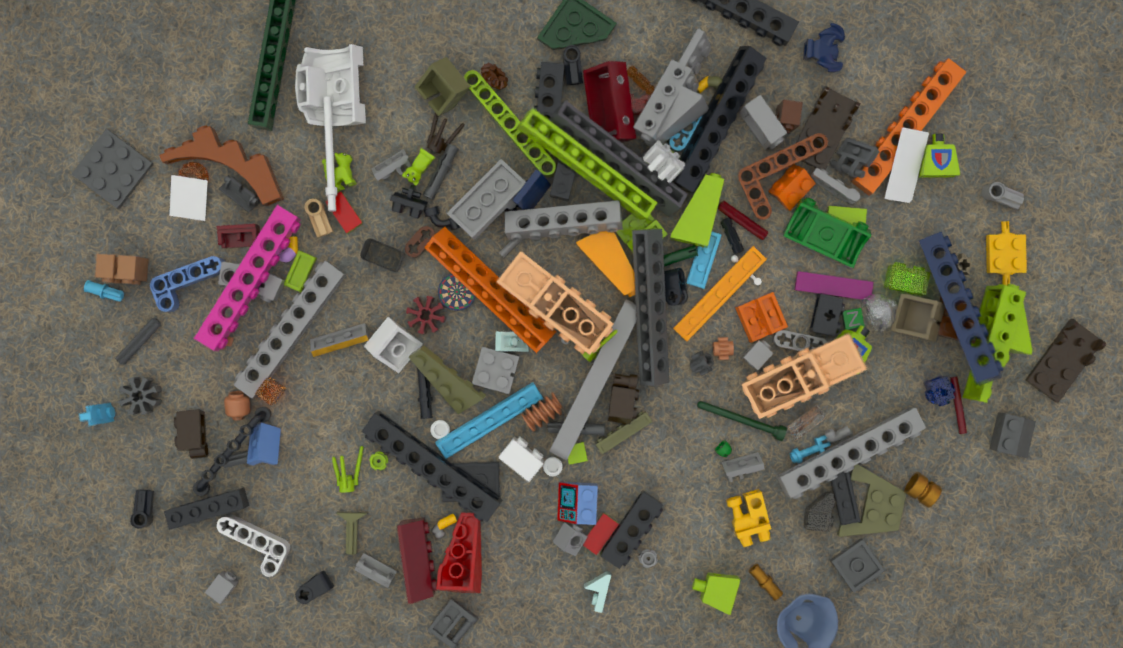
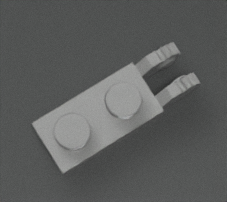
[810,168,860,205]

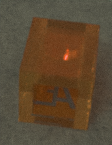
[255,377,287,405]

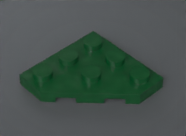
[537,0,617,50]

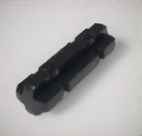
[721,217,744,254]

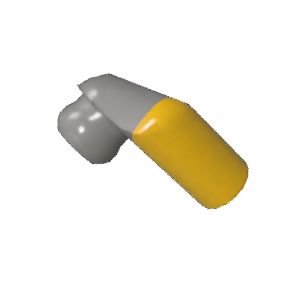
[432,513,457,539]

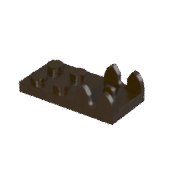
[795,86,860,170]
[1025,319,1106,403]

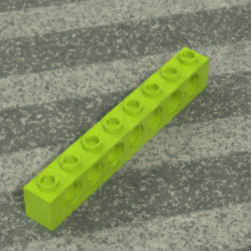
[517,108,657,220]

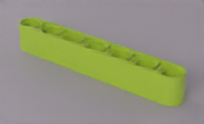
[464,70,556,178]

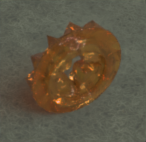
[178,162,209,183]

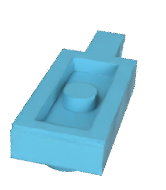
[79,403,115,426]

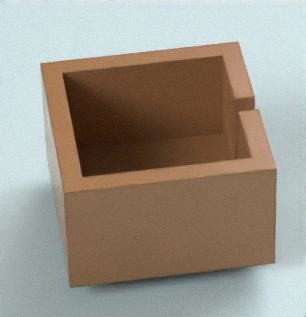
[95,254,149,285]

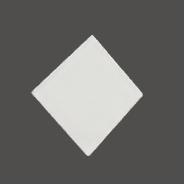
[169,175,208,221]

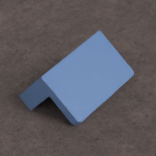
[247,423,281,466]

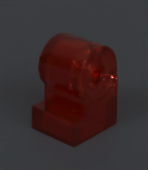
[630,94,651,116]

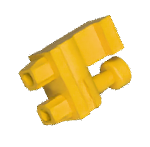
[726,489,771,547]

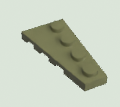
[409,345,486,414]

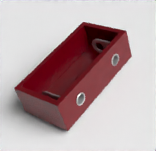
[583,61,636,143]

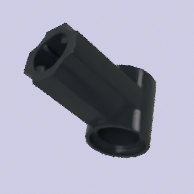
[563,45,583,86]
[130,489,154,529]

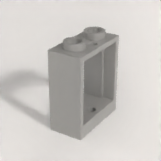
[739,95,787,150]

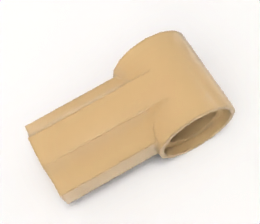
[305,199,333,238]

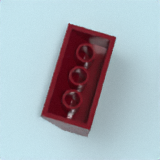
[397,517,437,604]

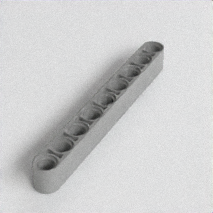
[549,299,637,460]

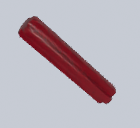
[718,201,768,240]

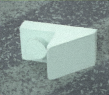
[495,331,529,352]
[584,571,611,613]

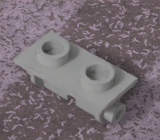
[354,553,397,588]

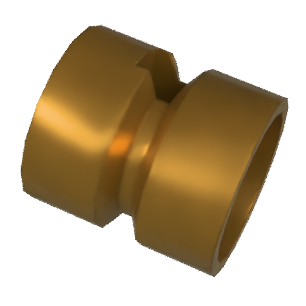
[904,472,942,508]

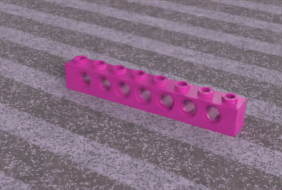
[194,205,301,351]

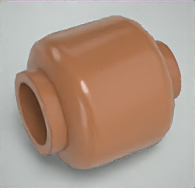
[224,391,251,420]

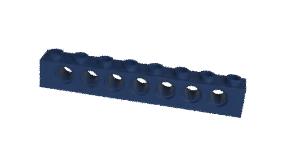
[919,232,1004,386]

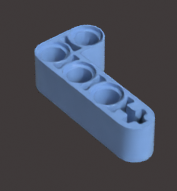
[150,256,225,312]

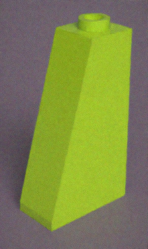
[670,173,724,248]

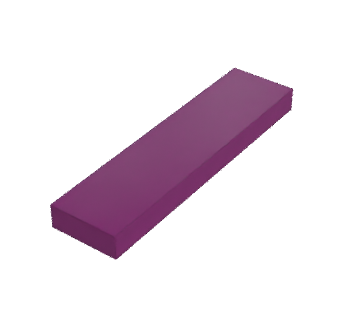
[794,271,874,301]

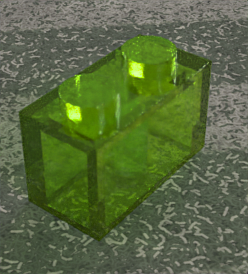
[884,262,931,296]

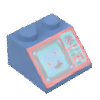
[557,482,598,525]

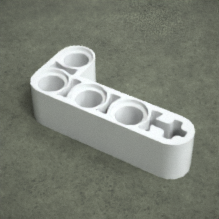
[216,514,290,577]

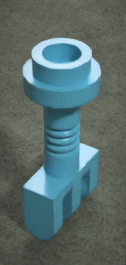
[789,435,831,464]

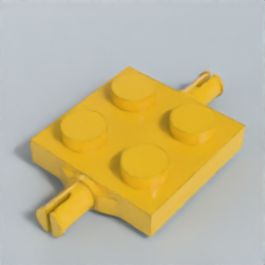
[986,221,1027,285]

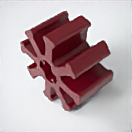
[406,296,446,334]

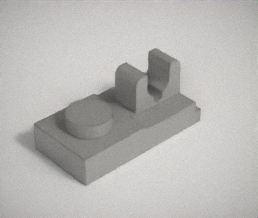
[371,149,411,181]
[722,452,765,482]

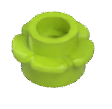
[369,451,388,470]

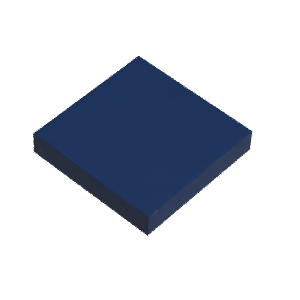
[513,169,551,210]

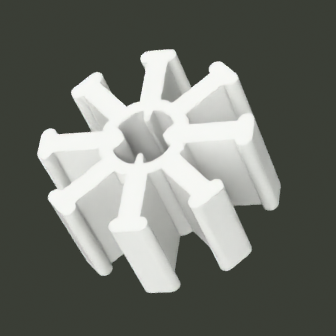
[643,141,685,183]

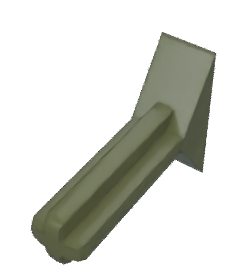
[336,512,368,555]

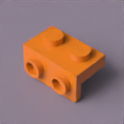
[768,164,816,211]

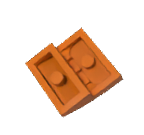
[735,292,788,343]

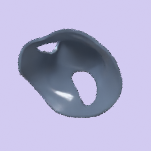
[777,594,838,648]

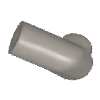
[825,426,851,443]

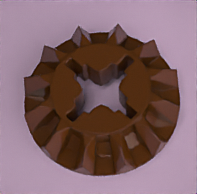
[481,62,508,90]

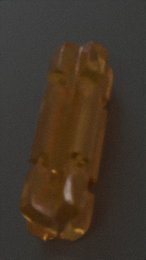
[627,65,656,97]

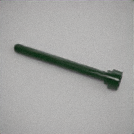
[697,401,787,441]

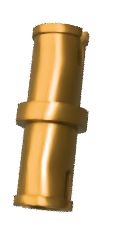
[749,564,783,601]

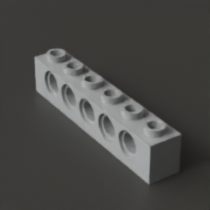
[505,200,623,242]

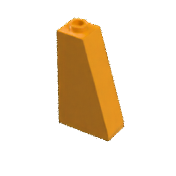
[576,231,635,297]

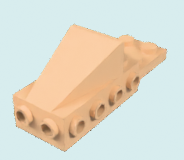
[497,251,614,355]
[741,333,867,419]

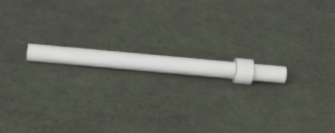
[323,96,337,212]

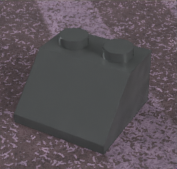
[989,412,1036,458]

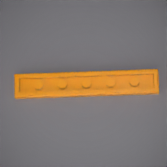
[673,246,767,342]

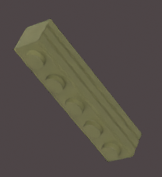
[596,411,652,455]

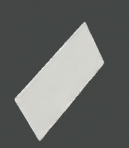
[885,128,929,203]

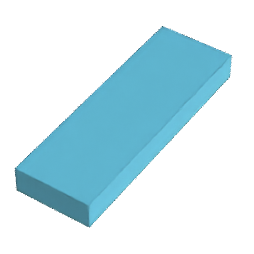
[686,232,722,289]

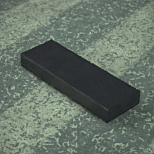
[831,467,861,525]

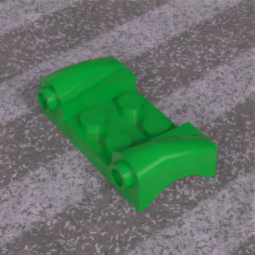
[783,197,872,268]

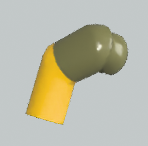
[697,76,722,94]

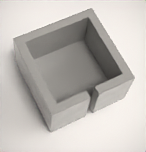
[472,346,520,394]

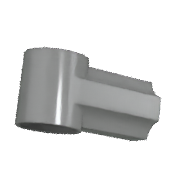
[981,182,1024,210]

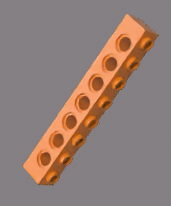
[851,58,966,196]
[424,227,557,353]

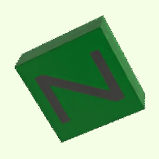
[842,308,865,330]

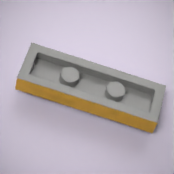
[310,323,369,357]

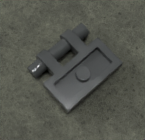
[830,138,879,178]

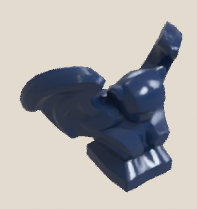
[803,23,845,73]

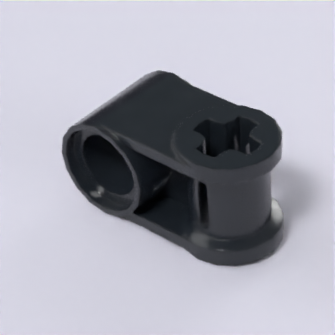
[664,267,688,306]
[295,570,334,604]

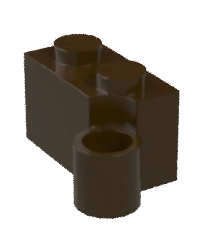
[174,409,209,459]

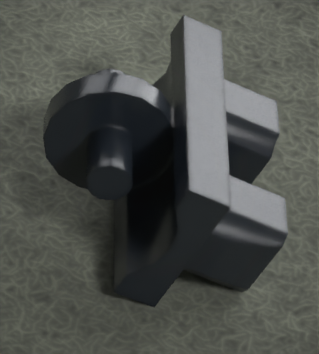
[390,185,428,219]

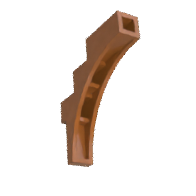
[159,126,284,206]

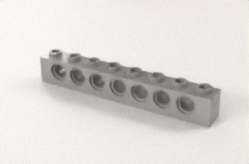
[234,260,347,399]
[776,407,926,499]

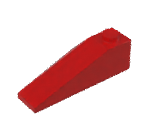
[436,513,482,594]

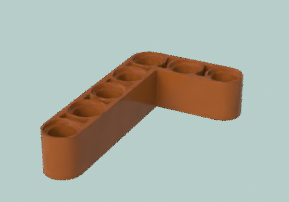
[738,134,828,220]

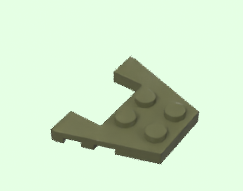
[837,464,906,537]

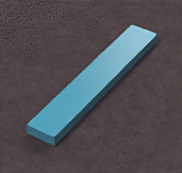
[435,382,544,459]

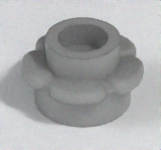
[639,549,658,568]

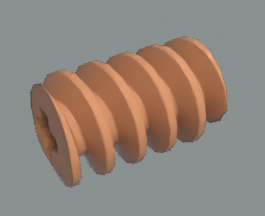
[520,392,563,432]

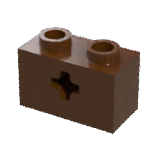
[776,99,803,134]

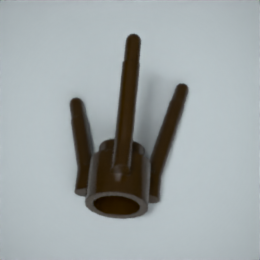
[426,113,465,154]

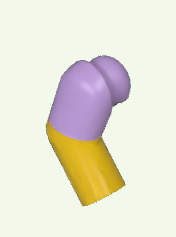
[279,236,298,263]

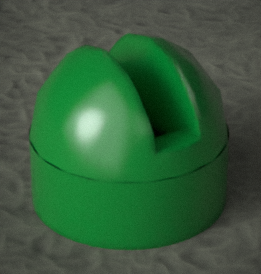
[715,440,732,457]

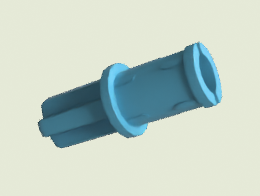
[84,280,124,302]

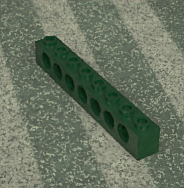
[247,0,296,131]

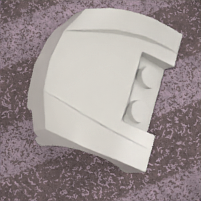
[295,44,366,126]

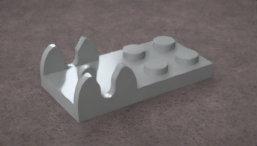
[447,159,526,240]

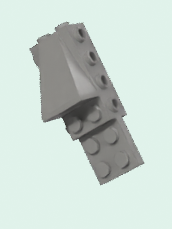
[633,29,711,147]

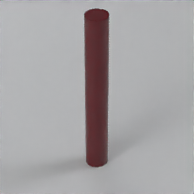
[950,376,967,434]

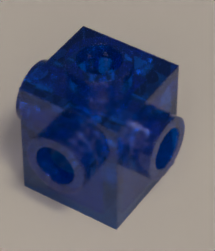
[924,376,955,406]

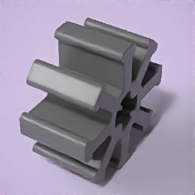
[119,377,162,415]

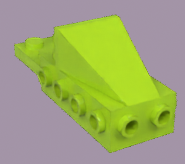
[962,284,1033,403]

